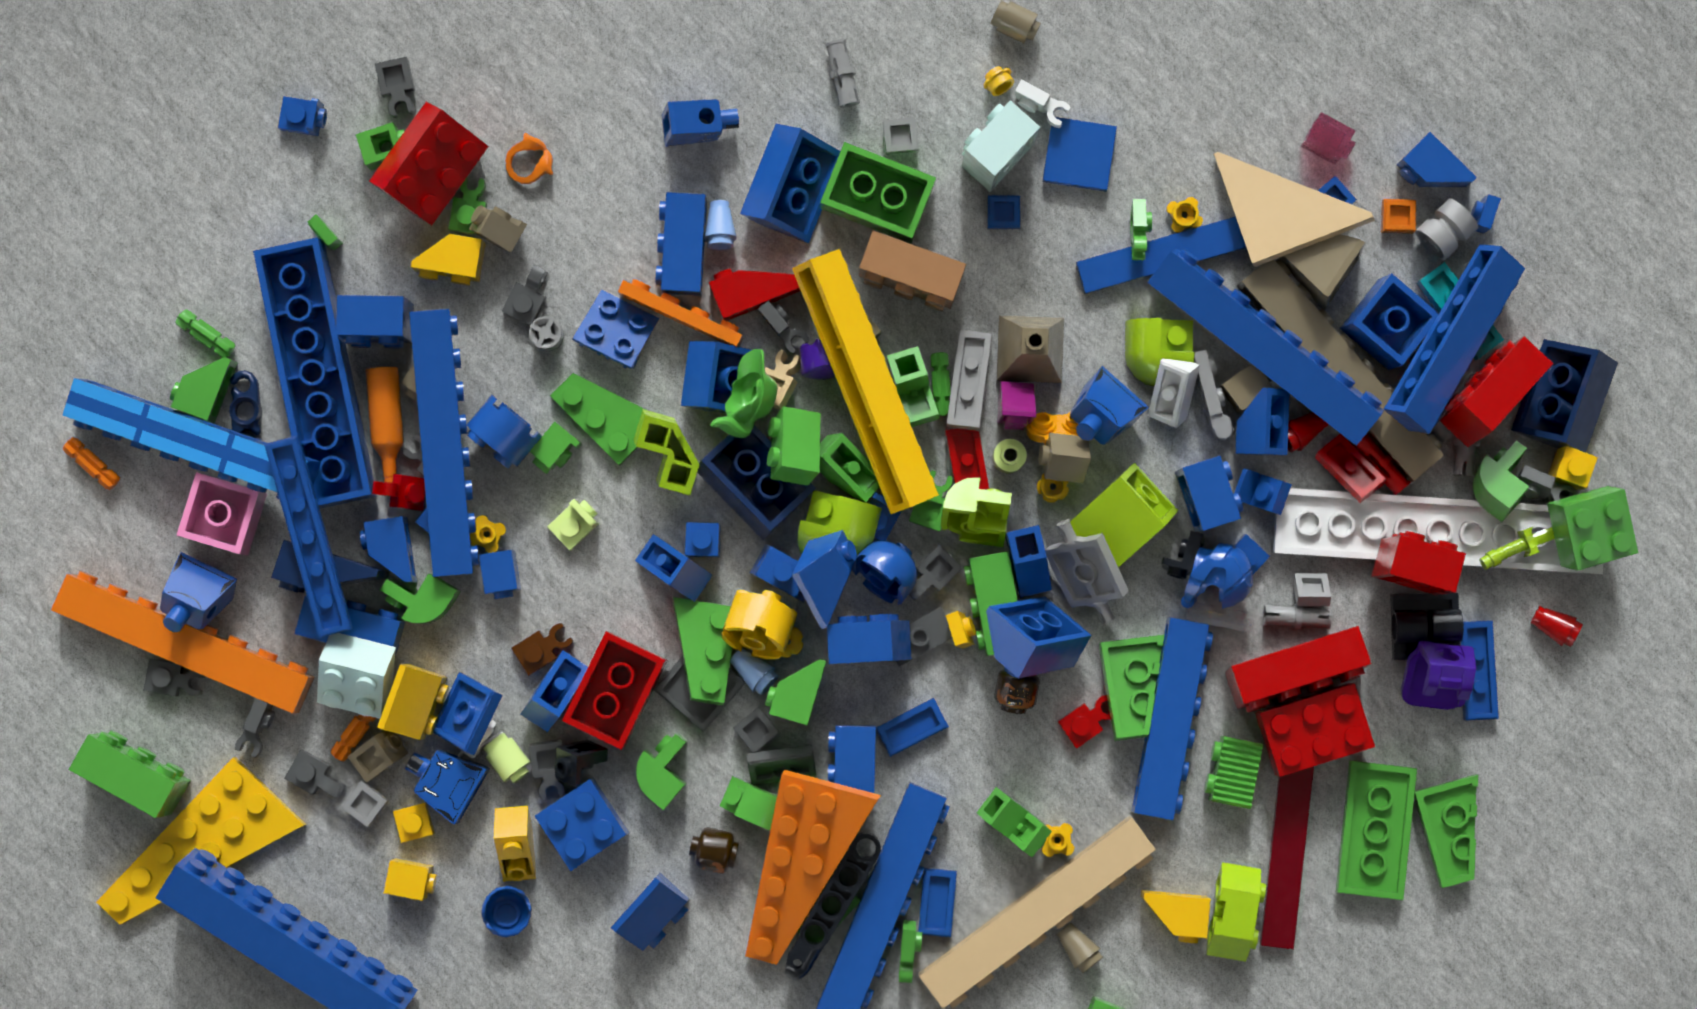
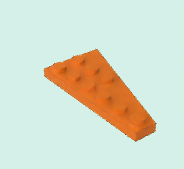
[745,770,881,965]

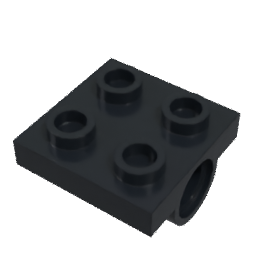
[1390,593,1464,660]

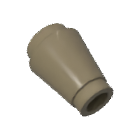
[1056,922,1103,973]

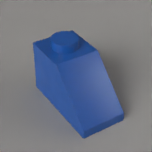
[1397,132,1477,187]
[1236,388,1290,455]
[360,516,417,583]
[635,534,713,602]
[520,650,588,732]

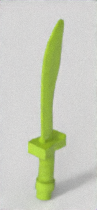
[1479,527,1555,570]

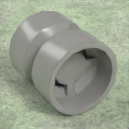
[1415,198,1478,261]

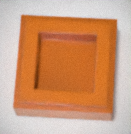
[1381,199,1416,234]

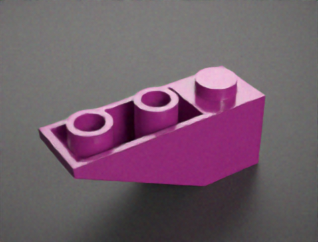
[997,381,1036,431]

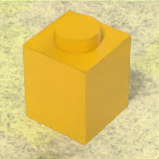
[1548,446,1598,490]
[383,858,437,901]

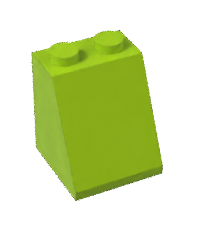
[1070,462,1179,567]

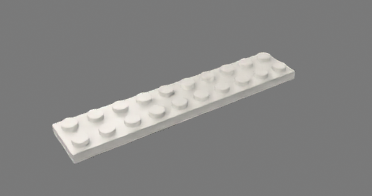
[1273,488,1603,575]

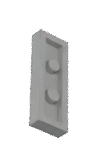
[947,330,993,431]

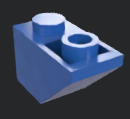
[1005,525,1052,598]

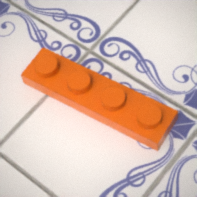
[618,279,743,347]

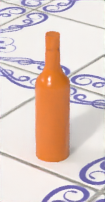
[365,367,404,483]

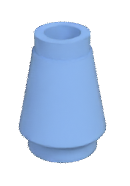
[704,200,737,250]
[730,648,779,695]

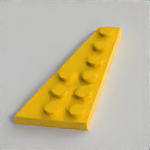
[96,757,307,925]

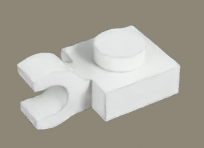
[1015,79,1070,128]

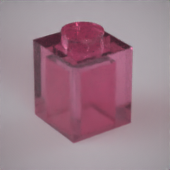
[1301,112,1356,165]

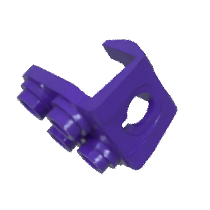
[1401,640,1476,710]

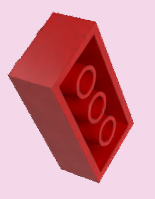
[1225,626,1372,713]

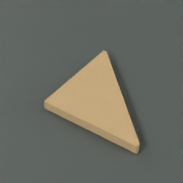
[1214,152,1375,267]

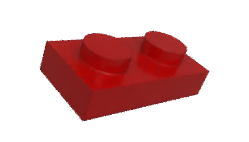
[945,428,989,490]
[1315,433,1386,503]

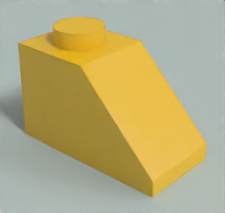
[1141,890,1211,943]

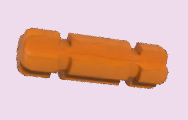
[63,437,120,490]
[331,714,376,762]

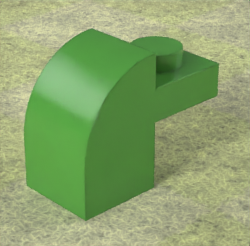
[887,346,939,427]
[1473,440,1529,522]
[380,574,461,624]
[636,733,687,810]
[720,776,777,830]
[976,787,1052,857]

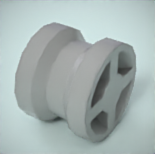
[529,316,564,352]

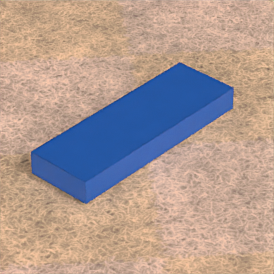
[1460,620,1499,721]

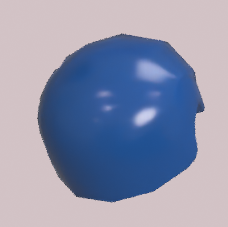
[481,886,532,938]

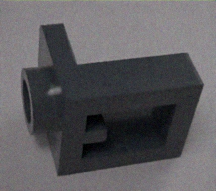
[1161,531,1205,579]
[554,739,608,787]

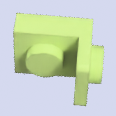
[547,499,599,551]

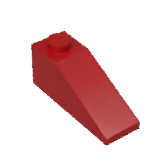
[709,268,801,321]

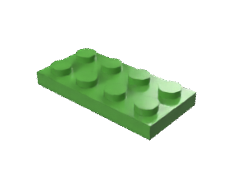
[1335,760,1417,900]

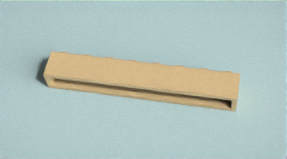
[919,816,1156,1008]

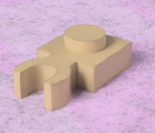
[765,349,801,410]

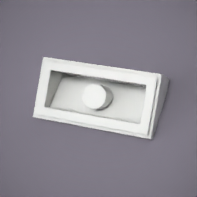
[1148,359,1200,428]

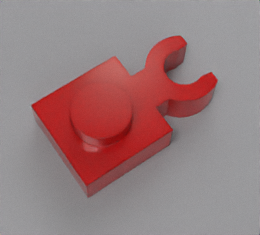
[1057,695,1111,749]

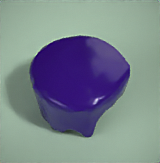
[800,339,835,380]

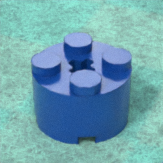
[467,395,542,469]

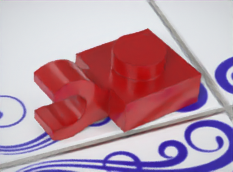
[372,474,425,511]

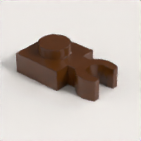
[511,623,574,676]

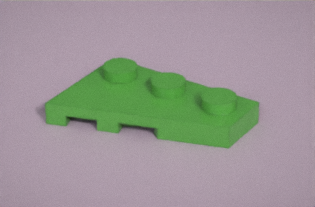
[550,373,646,466]
[672,597,732,706]
[1099,634,1165,741]
[1414,774,1478,888]

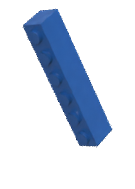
[1384,244,1525,434]
[1131,617,1213,820]

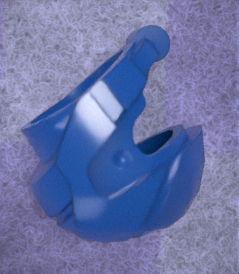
[1181,543,1253,609]

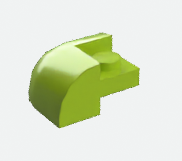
[1125,318,1194,387]
[941,478,1012,547]
[798,490,882,554]

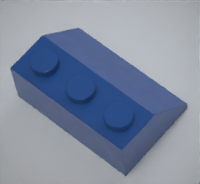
[740,124,840,243]
[986,597,1092,678]

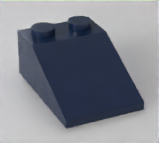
[271,540,389,593]

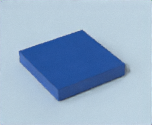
[1042,117,1117,192]
[433,672,503,755]

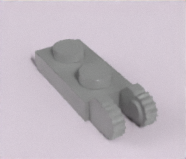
[1194,349,1233,441]

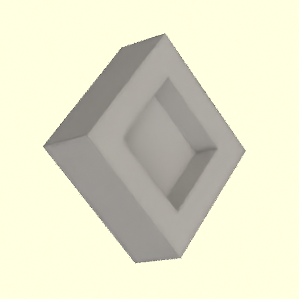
[883,117,919,155]
[1293,573,1331,606]
[341,781,389,827]

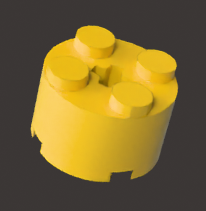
[722,590,798,659]

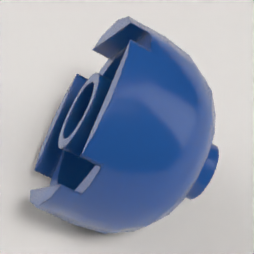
[852,541,918,605]

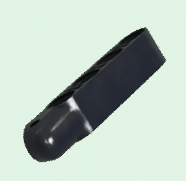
[785,832,881,980]

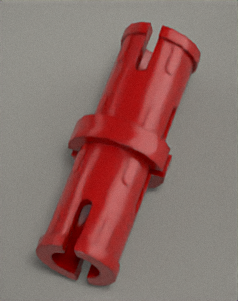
[1353,433,1411,495]

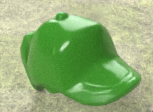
[711,349,778,438]

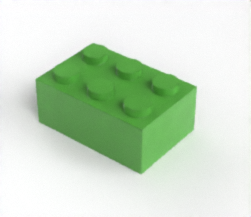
[820,142,936,244]
[68,730,191,818]

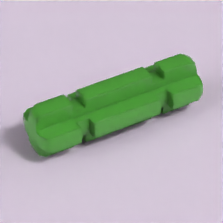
[175,309,236,358]
[931,352,951,417]

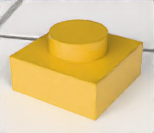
[946,611,976,649]
[393,802,435,843]

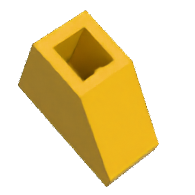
[411,234,486,286]
[494,806,536,882]

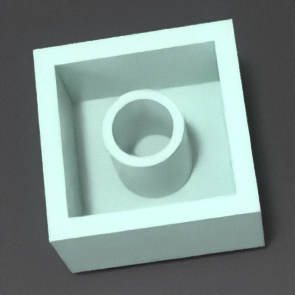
[317,633,396,719]

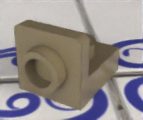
[348,730,408,783]

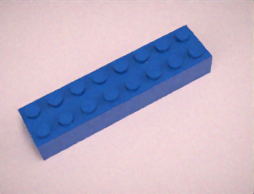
[253,237,378,509]
[155,848,418,1009]

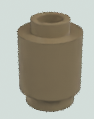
[990,0,1041,44]

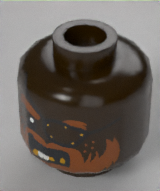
[994,669,1040,714]
[689,827,739,874]

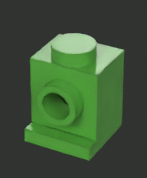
[355,122,404,171]
[530,421,583,474]

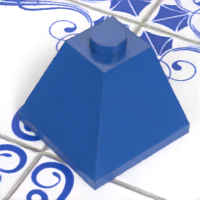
[792,530,857,629]

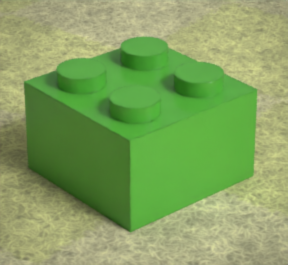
[1547,486,1639,571]

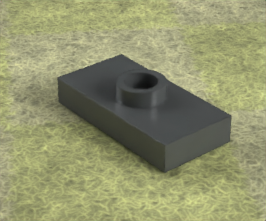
[896,607,953,667]
[747,744,816,784]

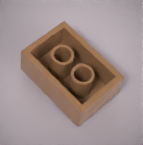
[859,231,966,311]

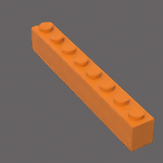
[51,571,315,714]

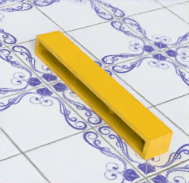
[792,249,939,514]

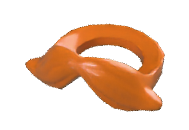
[505,132,553,184]

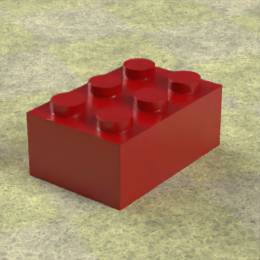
[369,101,489,226]
[1439,336,1553,447]
[1371,531,1466,595]
[562,631,668,750]
[1255,683,1375,777]

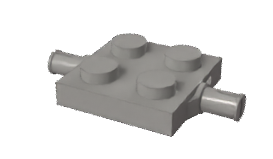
[1045,519,1129,624]

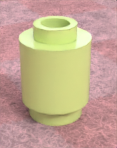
[992,439,1027,474]
[483,733,531,783]

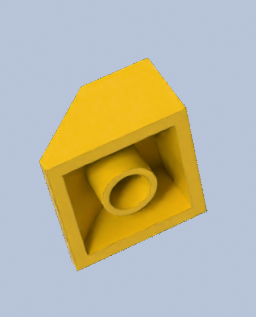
[377,664,449,740]

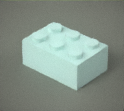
[961,100,1040,192]

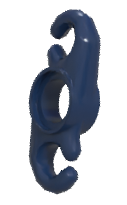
[229,370,262,440]

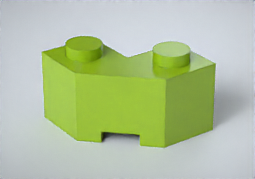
[634,409,699,495]
[1207,862,1266,962]

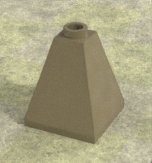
[1279,234,1365,310]
[996,315,1064,383]

